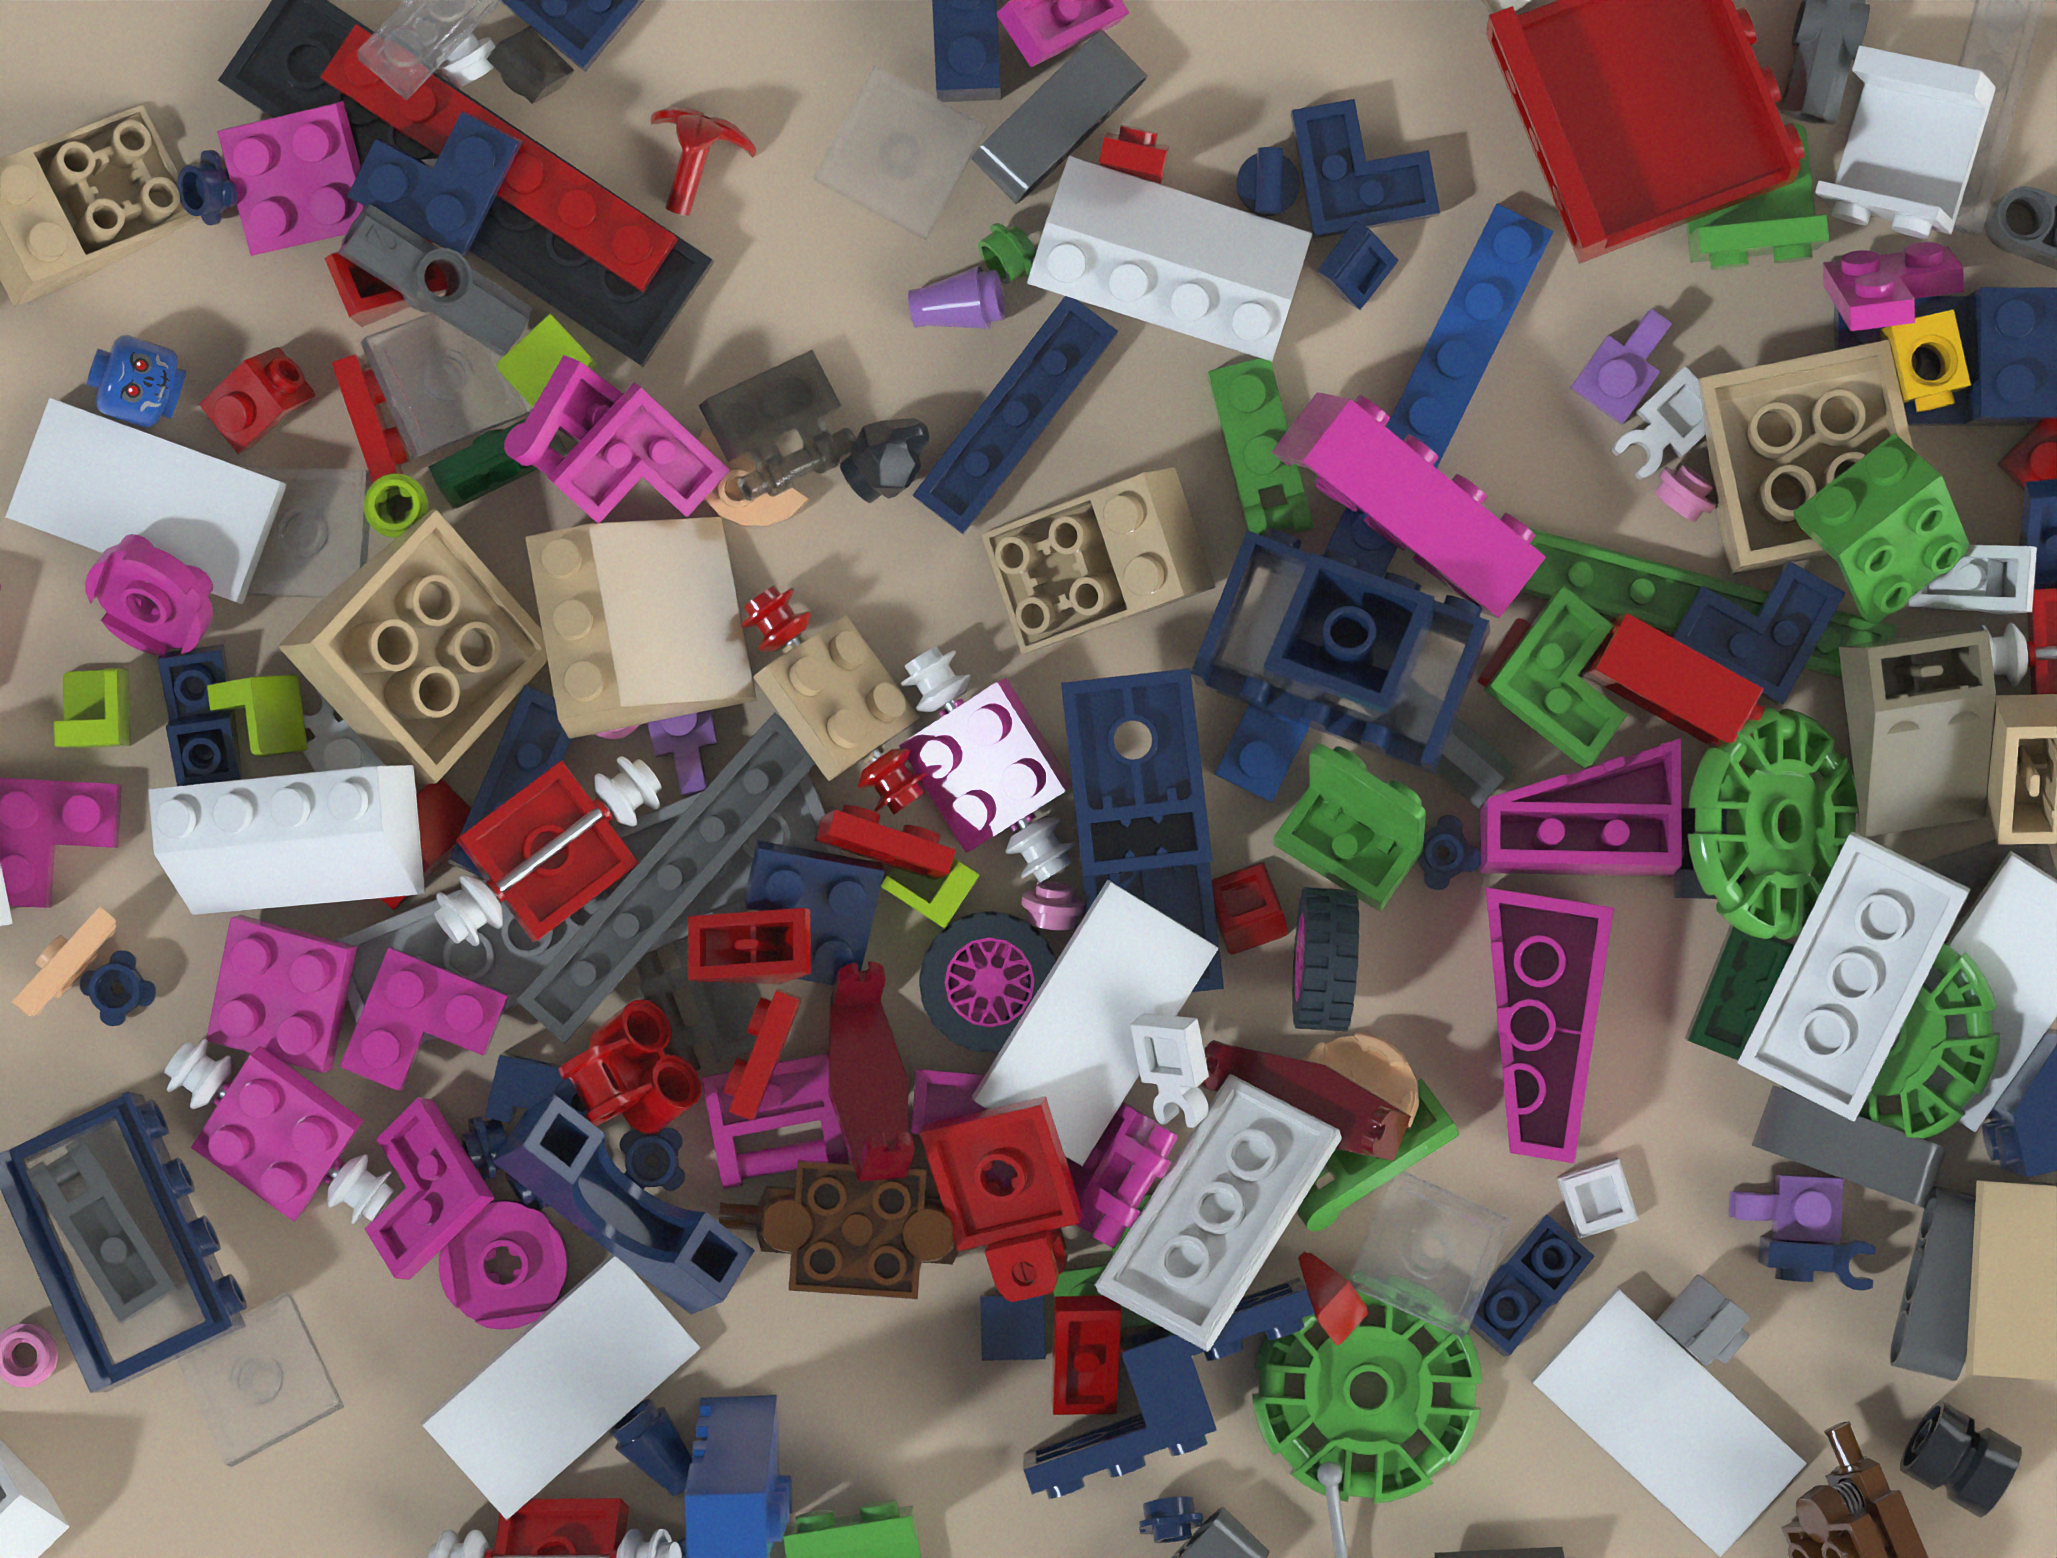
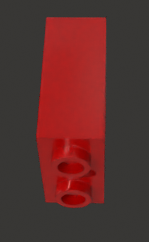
[1581,613,1764,748]

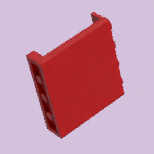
[1486,0,1805,264]

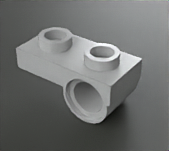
[1655,1274,1751,1366]

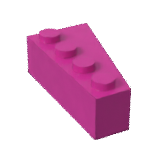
[1271,392,1546,619]
[1485,887,1614,1163]

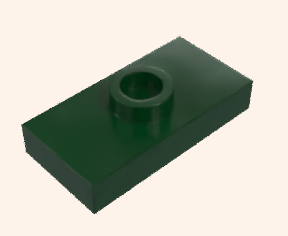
[428,418,567,509]
[1685,924,1795,1061]

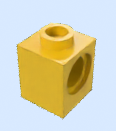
[1879,309,1971,412]

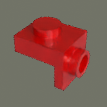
[1099,125,1169,184]
[199,347,316,455]

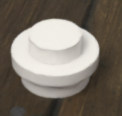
[435,32,498,88]

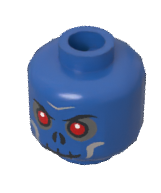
[86,335,186,428]

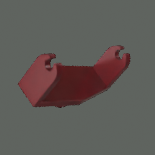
[828,961,915,1182]
[1198,1040,1411,1161]

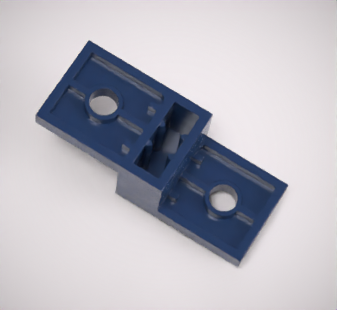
[1834,287,2057,426]
[1061,668,1224,992]
[1023,1277,1315,1499]

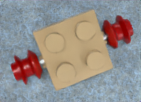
[741,585,927,815]

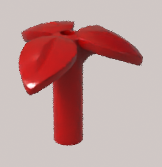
[650,107,757,216]

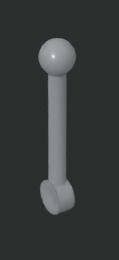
[1317,1461,1348,1558]

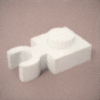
[1612,366,1706,480]
[303,688,385,772]
[1130,1013,1209,1128]

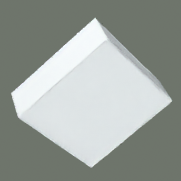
[1556,1158,1639,1239]

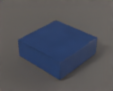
[1317,220,1399,310]
[980,1294,1046,1361]

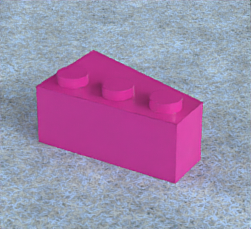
[1480,738,1682,877]

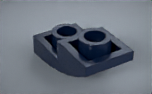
[157,644,242,786]
[1456,1214,1595,1357]

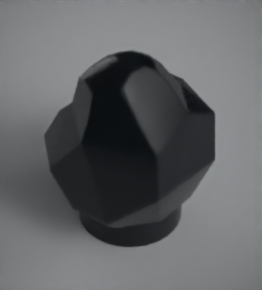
[840,418,930,503]

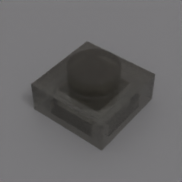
[486,26,575,104]

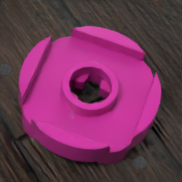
[85,534,213,656]
[438,1199,569,1330]

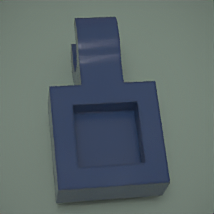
[1758,1237,1876,1291]

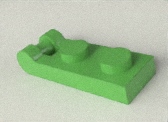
[1207,358,1314,536]
[1297,1078,1459,1232]

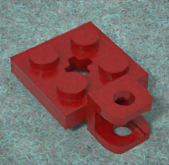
[920,1096,1083,1302]

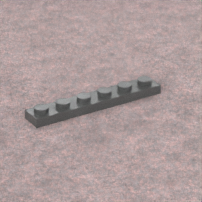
[516,712,816,1043]

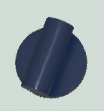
[1236,147,1300,216]

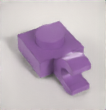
[1569,308,1672,425]
[648,710,719,797]
[1729,1174,1843,1243]

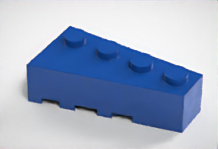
[685,1395,792,1558]

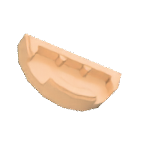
[698,427,809,527]
[12,906,117,1016]
[1302,1032,1419,1129]

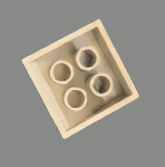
[1698,340,1913,575]
[278,509,548,784]
[525,517,757,739]
[1966,1180,2057,1381]

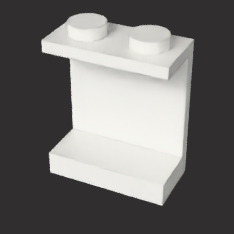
[1815,45,1996,239]

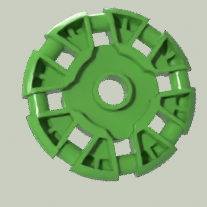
[1688,707,1859,940]
[1782,943,2000,1140]
[1252,1273,1483,1504]

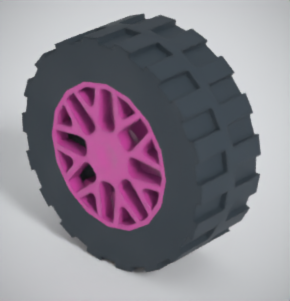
[1292,887,1359,1032]
[919,911,1056,1053]

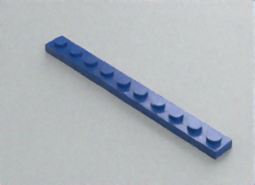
[1214,203,1554,803]

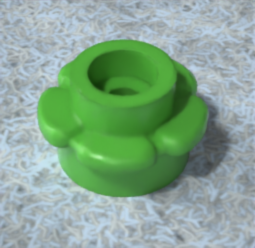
[978,223,1036,284]

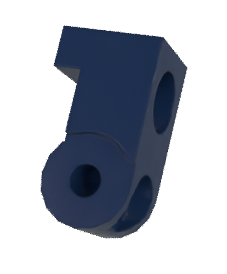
[485,1052,587,1123]

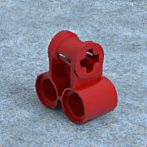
[558,999,701,1134]

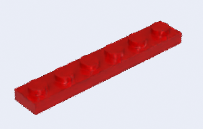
[321,24,678,293]

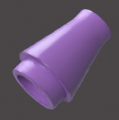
[908,266,1005,329]

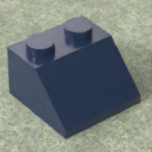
[1264,553,1434,714]
[1982,1028,2057,1177]

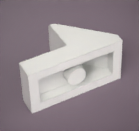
[1909,545,2037,615]

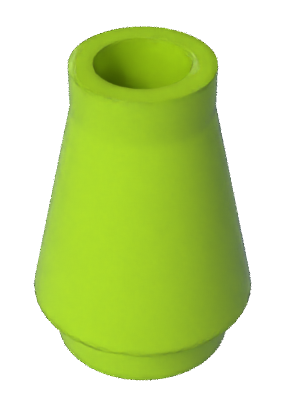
[364,474,428,538]

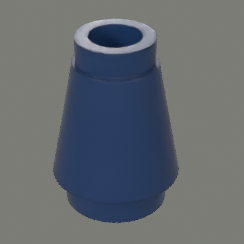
[610,1399,692,1496]

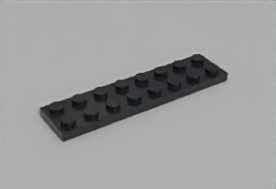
[218,0,714,367]

